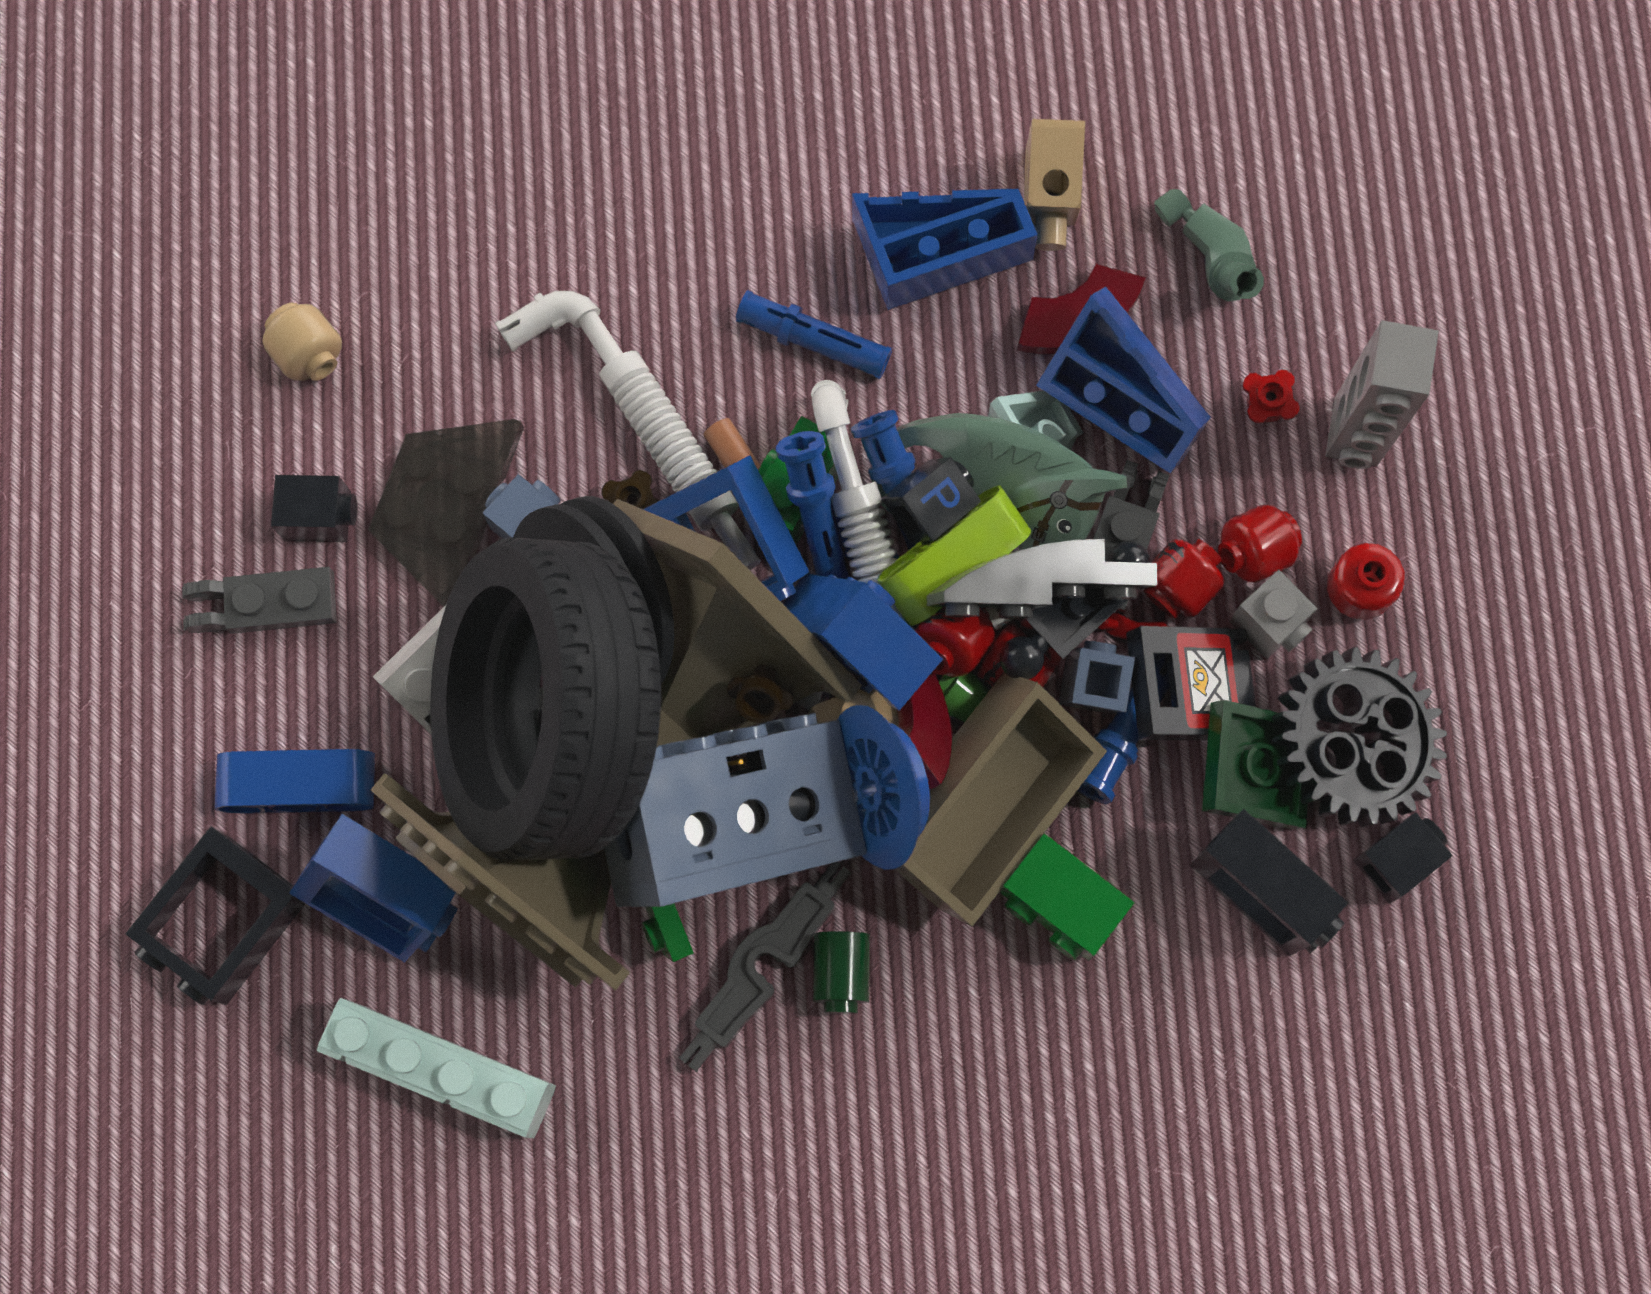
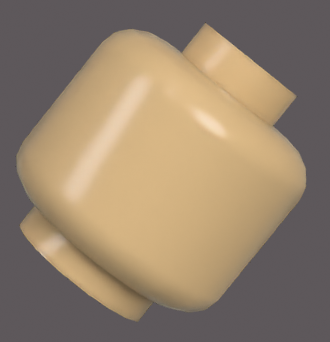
[262,303,342,381]

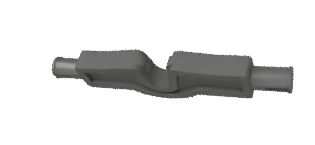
[678,862,852,1072]

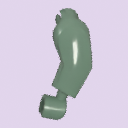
[1154,189,1264,301]

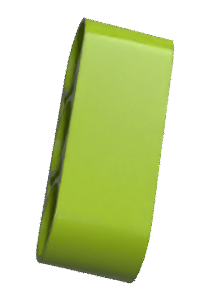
[877,485,1032,626]

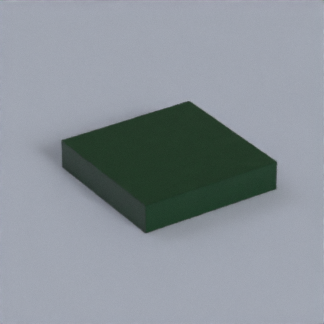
[1202,700,1307,830]

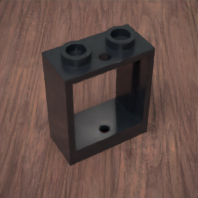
[1190,809,1349,956]
[125,826,306,1005]

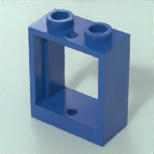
[643,455,809,601]
[289,814,458,962]

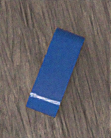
[214,749,375,814]

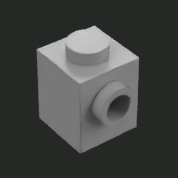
[1229,570,1318,659]

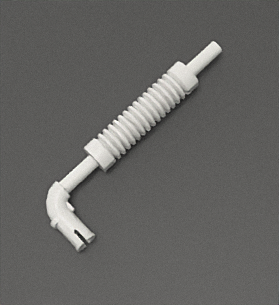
[495,291,760,570]
[811,380,915,630]

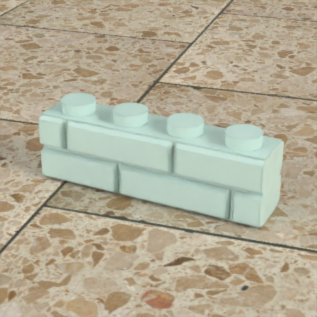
[317,998,556,1139]

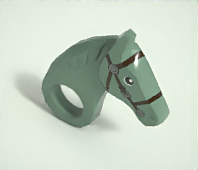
[871,413,1127,551]

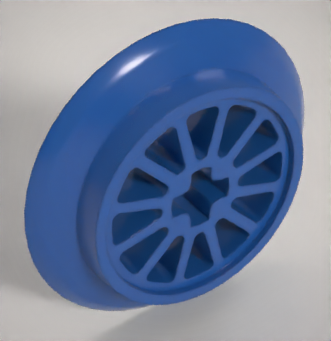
[837,705,930,870]

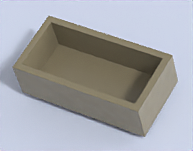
[895,672,1107,927]

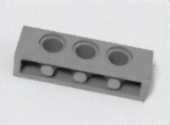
[1325,320,1439,469]

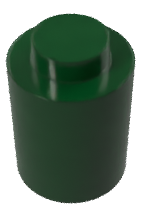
[813,931,870,1014]

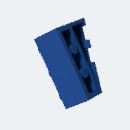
[852,189,1038,310]
[1036,287,1211,473]
[781,574,943,711]

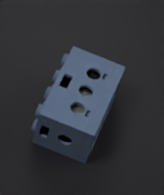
[604,713,867,907]

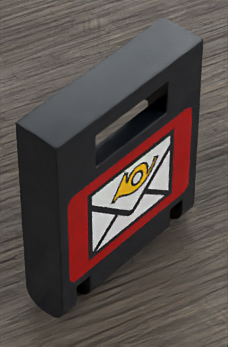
[1126,626,1256,740]

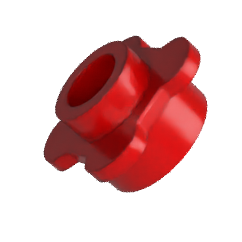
[1242,369,1300,424]

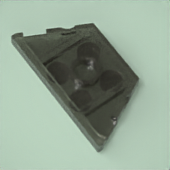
[368,419,524,607]

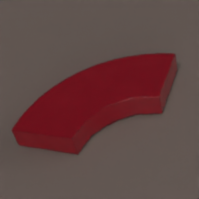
[1017,264,1146,354]
[897,672,952,790]

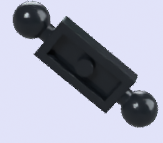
[1000,541,1151,680]

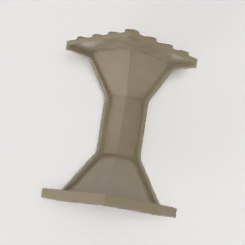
[371,499,862,991]

